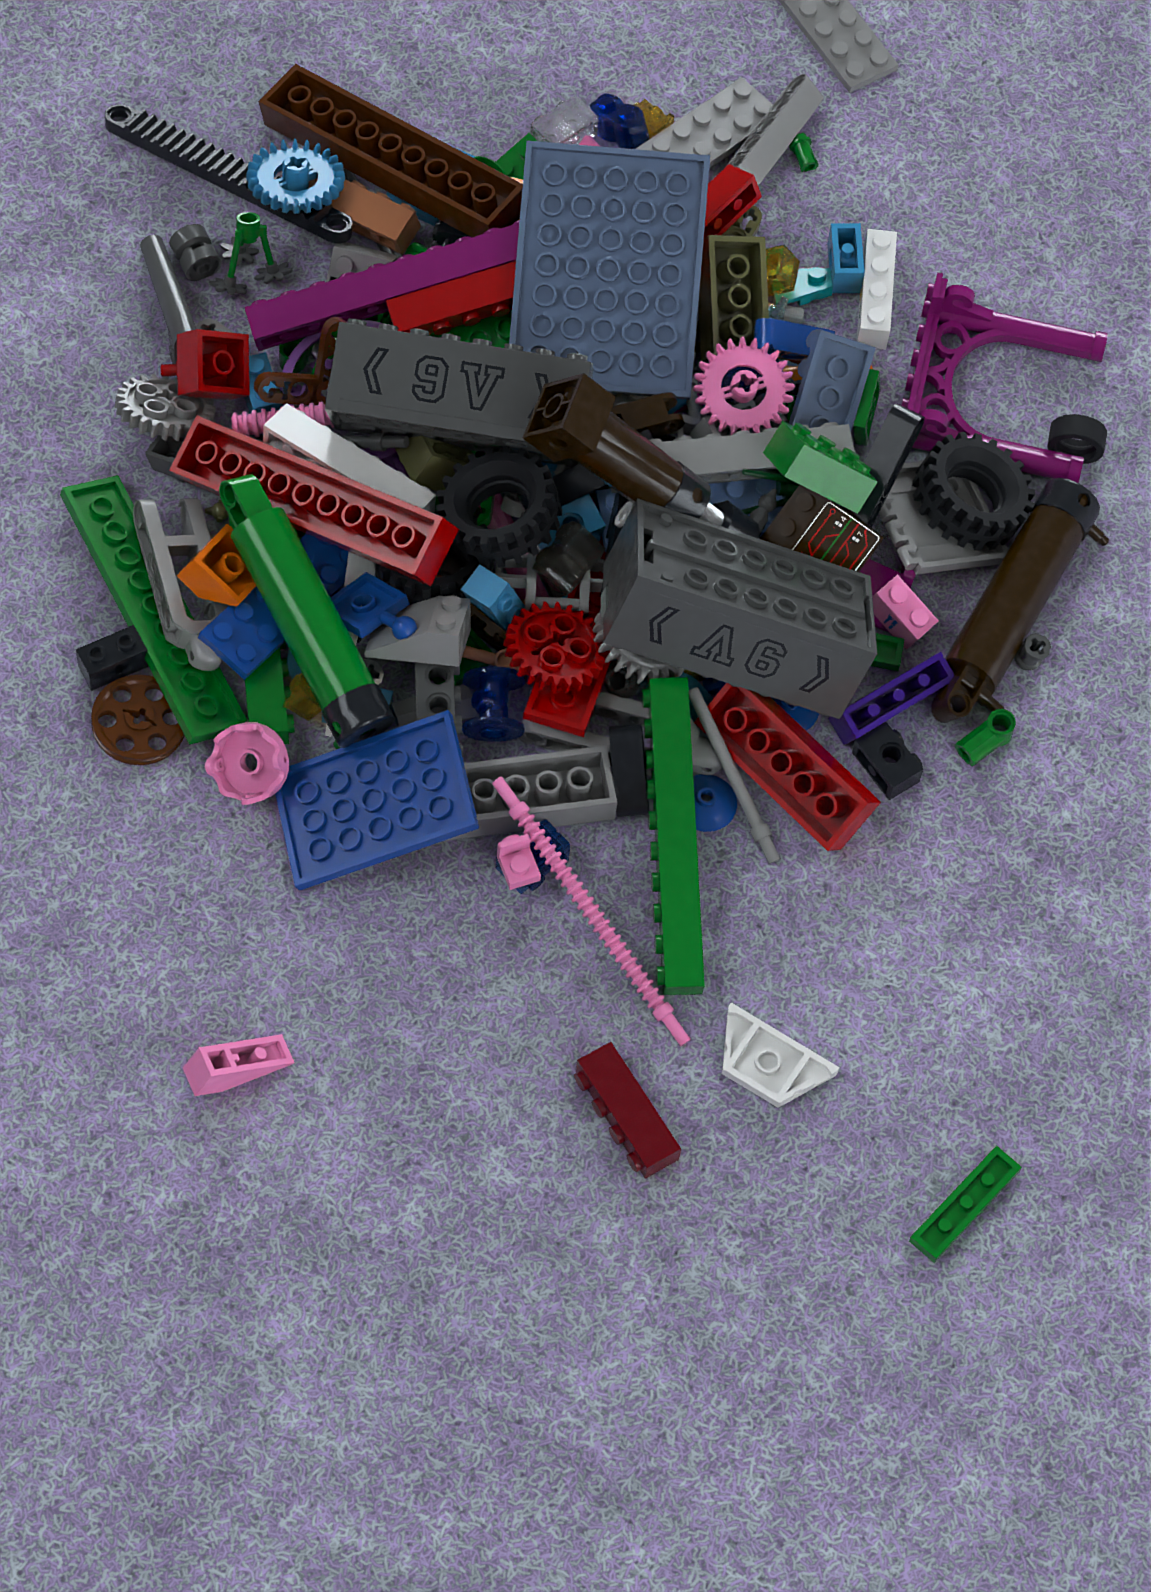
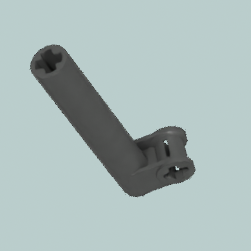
[140,235,197,364]

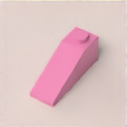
[183,1034,295,1096]

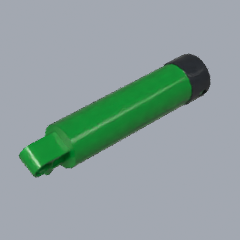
[219,474,395,749]

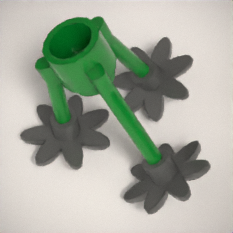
[209,212,293,295]

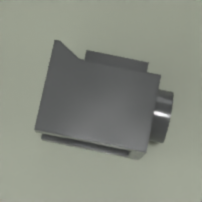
[145,435,185,483]

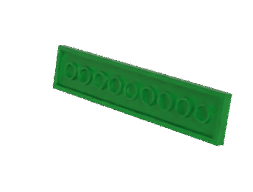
[60,475,248,745]

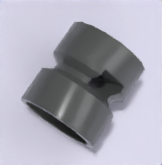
[169,224,222,281]

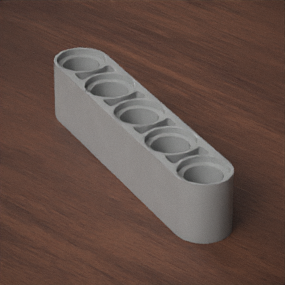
[727,74,824,185]

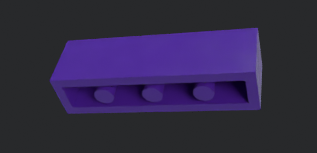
[828,652,954,745]

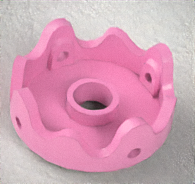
[205,722,289,805]

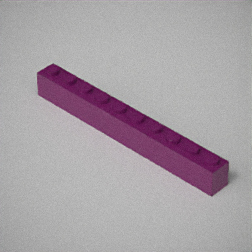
[244,220,520,351]

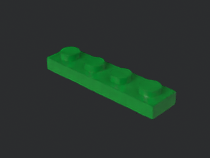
[909,1145,1022,1263]

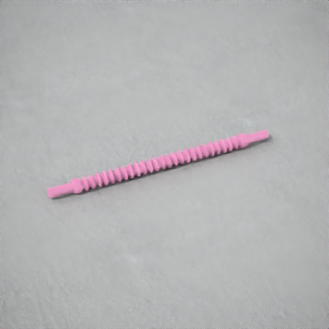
[492,776,691,1047]

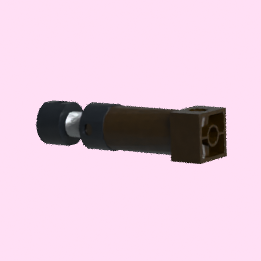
[522,373,760,538]

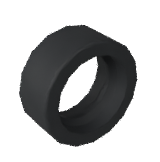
[1047,414,1107,464]

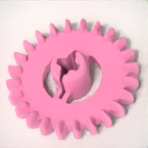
[693,337,795,435]

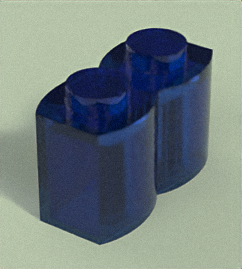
[589,93,650,149]

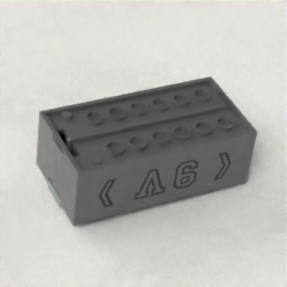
[325,319,593,467]
[601,498,877,719]

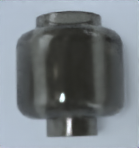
[604,659,648,698]

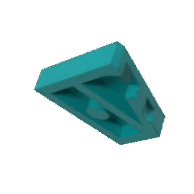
[770,267,833,313]

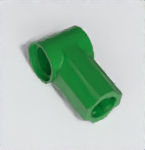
[955,709,1016,767]

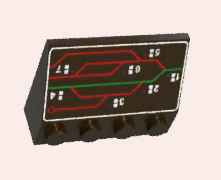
[760,485,884,572]

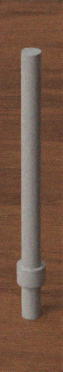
[689,687,781,864]

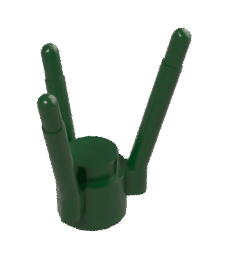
[741,469,800,515]

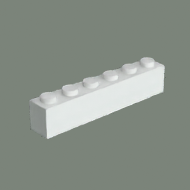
[263,403,436,513]

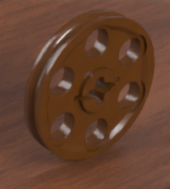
[91,675,185,765]

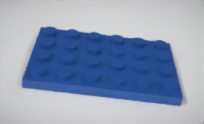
[275,710,479,891]

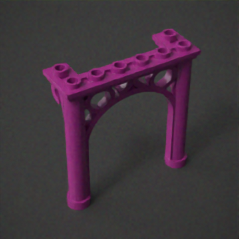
[901,272,1108,483]

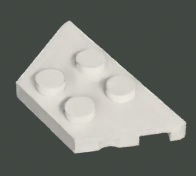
[722,1003,840,1108]

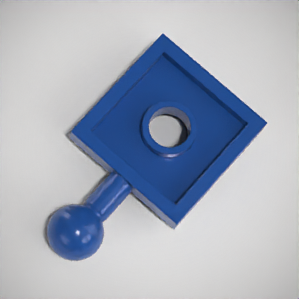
[330,572,417,640]

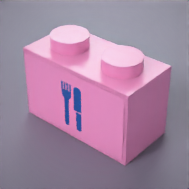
[872,574,939,650]

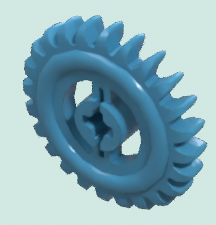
[246,138,345,214]

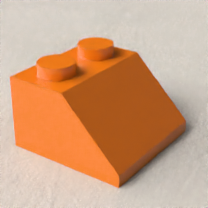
[176,524,256,607]

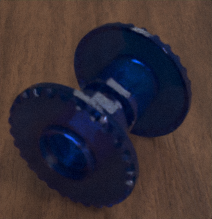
[462,666,525,742]

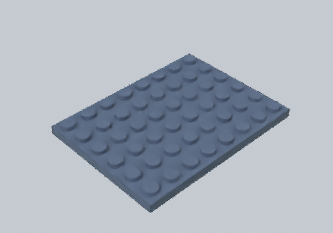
[509,141,710,400]

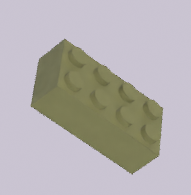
[698,235,769,362]

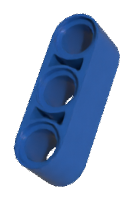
[754,318,835,361]

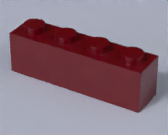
[574,1042,681,1179]

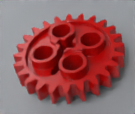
[503,601,608,694]

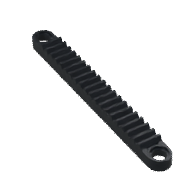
[105,104,352,244]

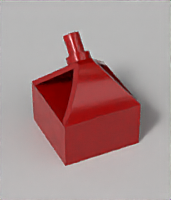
[161,329,250,400]

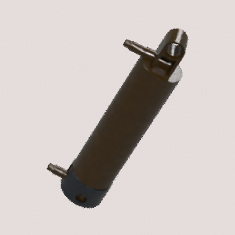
[931,478,1109,723]

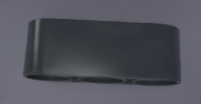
[609,724,649,817]

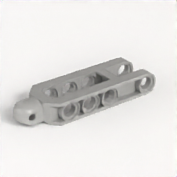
[133,498,229,671]
[518,680,723,776]

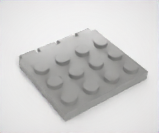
[879,461,1008,575]

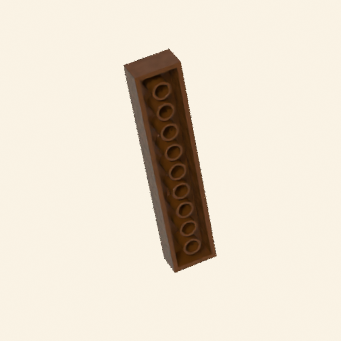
[258,64,523,237]

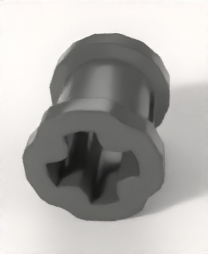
[1014,633,1051,671]

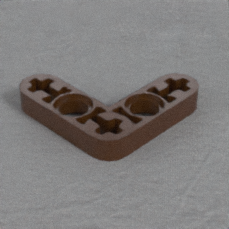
[254,317,347,405]

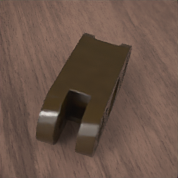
[611,392,685,438]

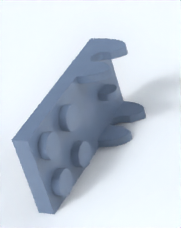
[789,329,876,432]

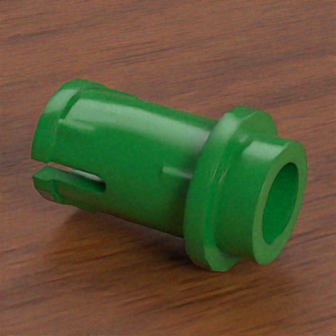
[789,133,819,172]

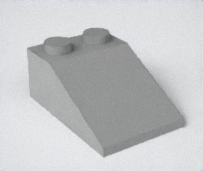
[365,595,471,667]

